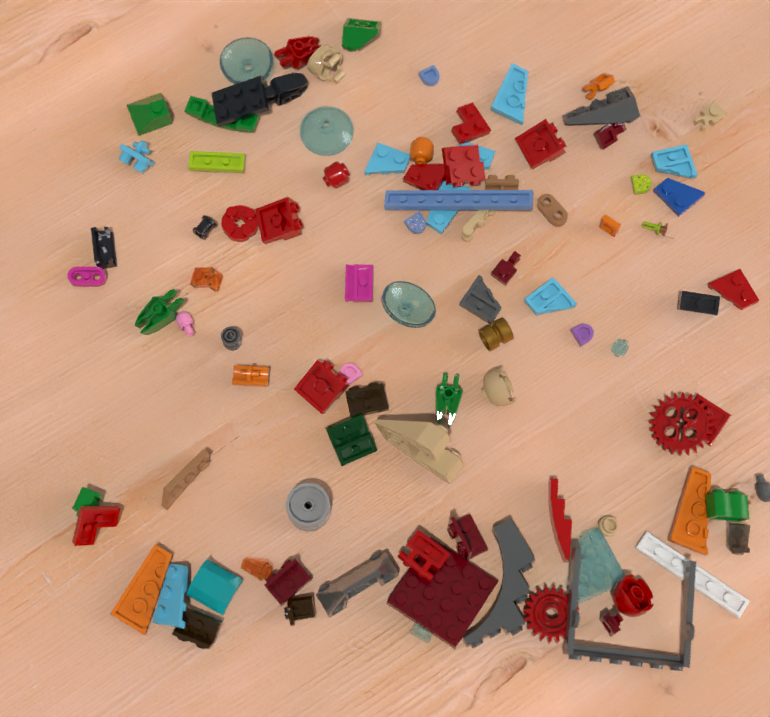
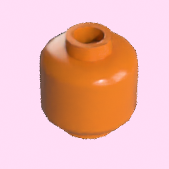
[409,137,434,164]

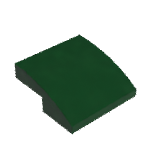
[325,412,377,466]

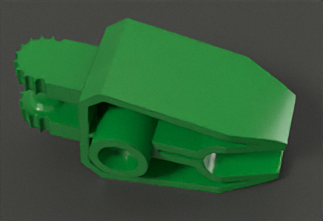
[135,289,184,335]
[435,373,463,428]

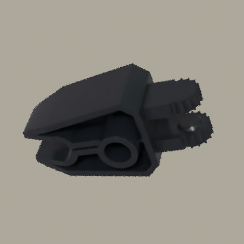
[265,72,308,106]

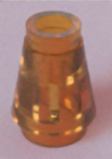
[241,558,273,581]

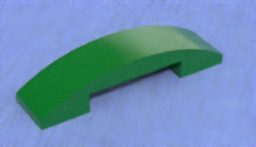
[184,96,259,133]

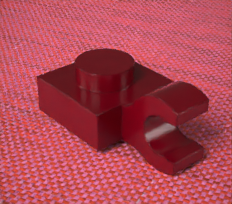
[594,123,626,149]
[491,251,521,286]
[599,613,623,637]

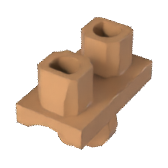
[485,175,519,190]

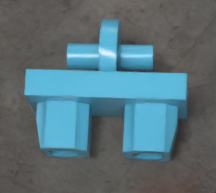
[119,140,155,173]

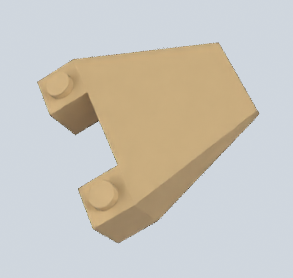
[374,419,463,484]

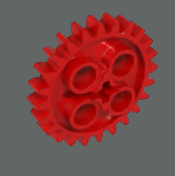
[649,392,714,456]

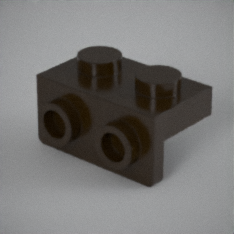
[345,382,388,417]
[172,607,222,649]

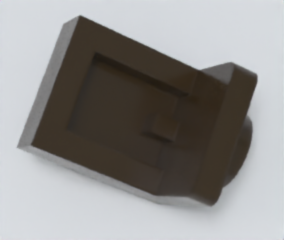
[284,595,316,626]

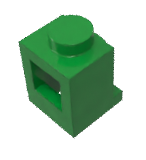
[72,487,104,517]

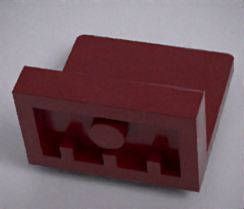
[447,514,488,561]

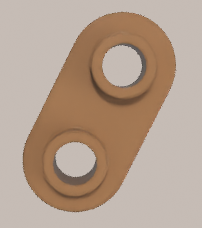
[537,194,568,227]

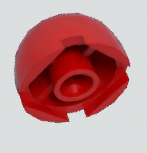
[612,575,653,617]

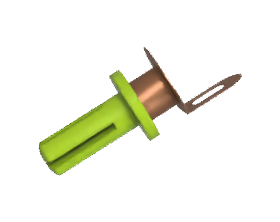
[642,221,676,239]

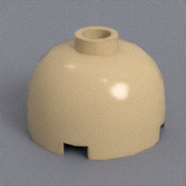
[481,367,516,406]

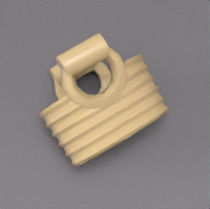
[307,44,346,84]

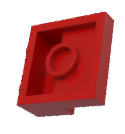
[515,119,566,169]
[442,145,486,188]
[255,197,303,244]
[294,359,350,414]

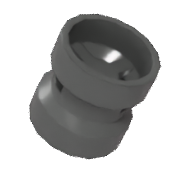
[221,326,242,351]

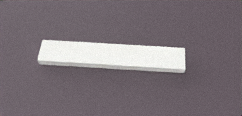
[635,531,750,618]

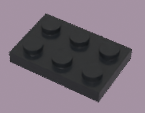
[212,76,269,127]

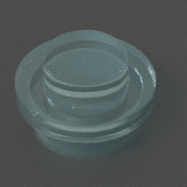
[611,339,629,357]

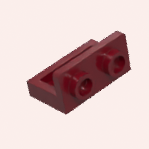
[264,558,312,606]

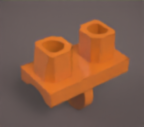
[232,365,269,387]

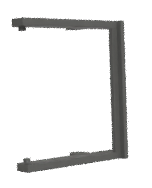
[563,548,696,671]

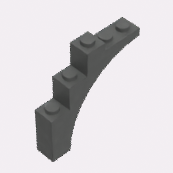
[463,518,535,649]

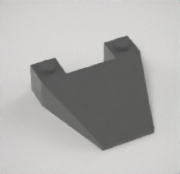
[316,552,399,618]

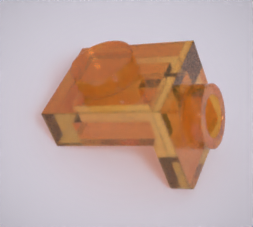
[190,267,223,292]

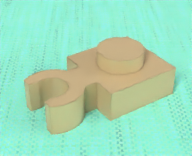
[694,101,727,132]

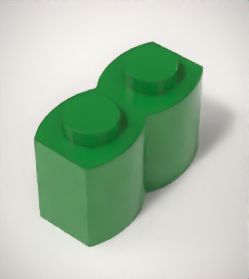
[706,489,749,522]

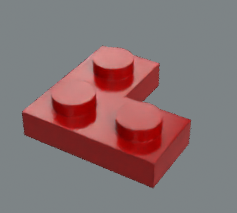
[451,102,491,145]
[72,505,120,546]

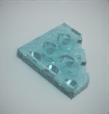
[566,527,625,605]

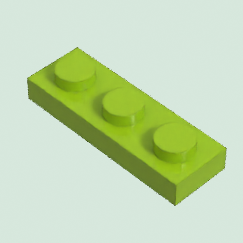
[188,151,245,173]

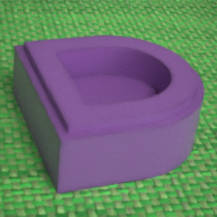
[570,324,594,347]

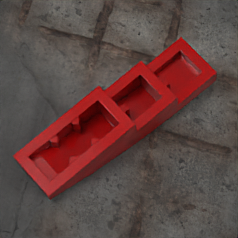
[548,478,572,563]

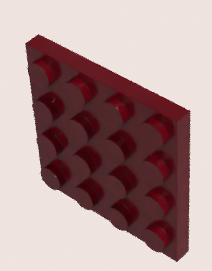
[386,537,498,649]

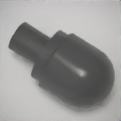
[755,474,770,502]

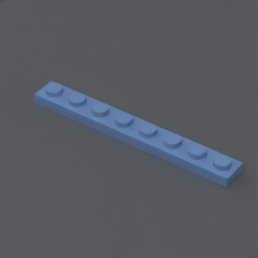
[384,190,534,210]

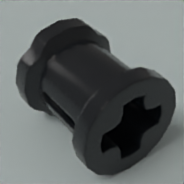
[192,215,217,240]

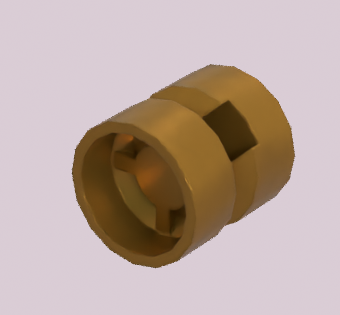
[478,318,514,351]

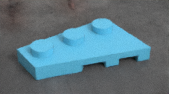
[490,63,528,125]

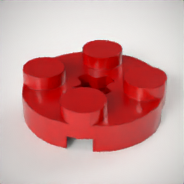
[221,205,259,242]

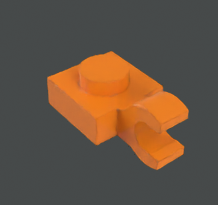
[582,73,615,99]

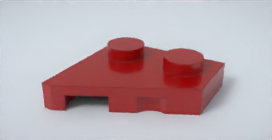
[403,164,445,190]
[708,269,759,310]
[688,394,732,447]

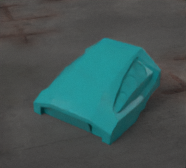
[186,559,244,616]

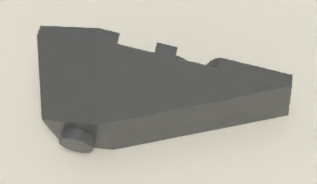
[562,86,640,124]

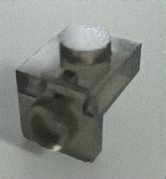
[726,523,750,555]

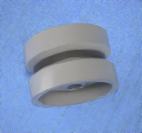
[286,483,331,532]

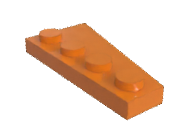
[668,466,711,555]
[110,544,172,635]

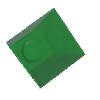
[342,18,382,51]
[127,93,172,136]

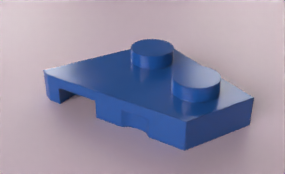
[653,178,705,217]

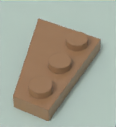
[161,449,209,510]

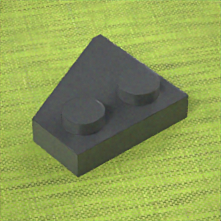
[459,275,502,325]

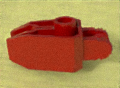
[274,36,321,69]

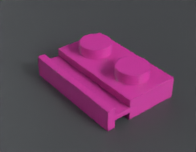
[345,264,373,302]

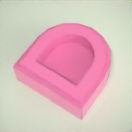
[340,363,363,385]

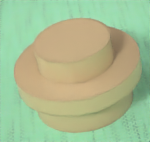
[598,517,618,537]

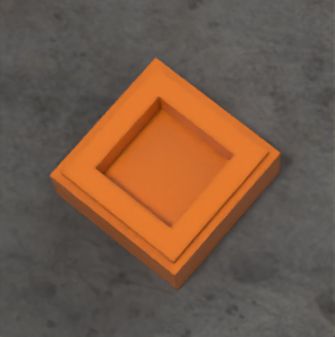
[599,214,621,237]

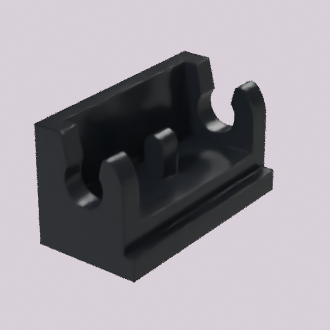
[91,226,117,269]
[677,291,720,316]

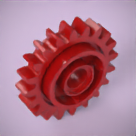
[523,586,580,644]

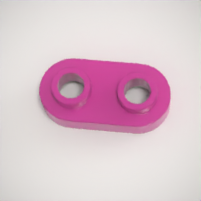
[67,267,106,287]

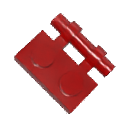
[398,529,451,582]

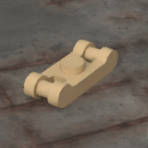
[462,210,496,242]

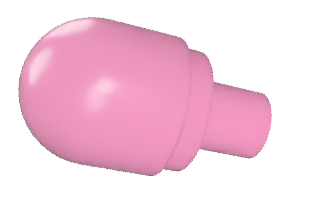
[176,311,194,337]

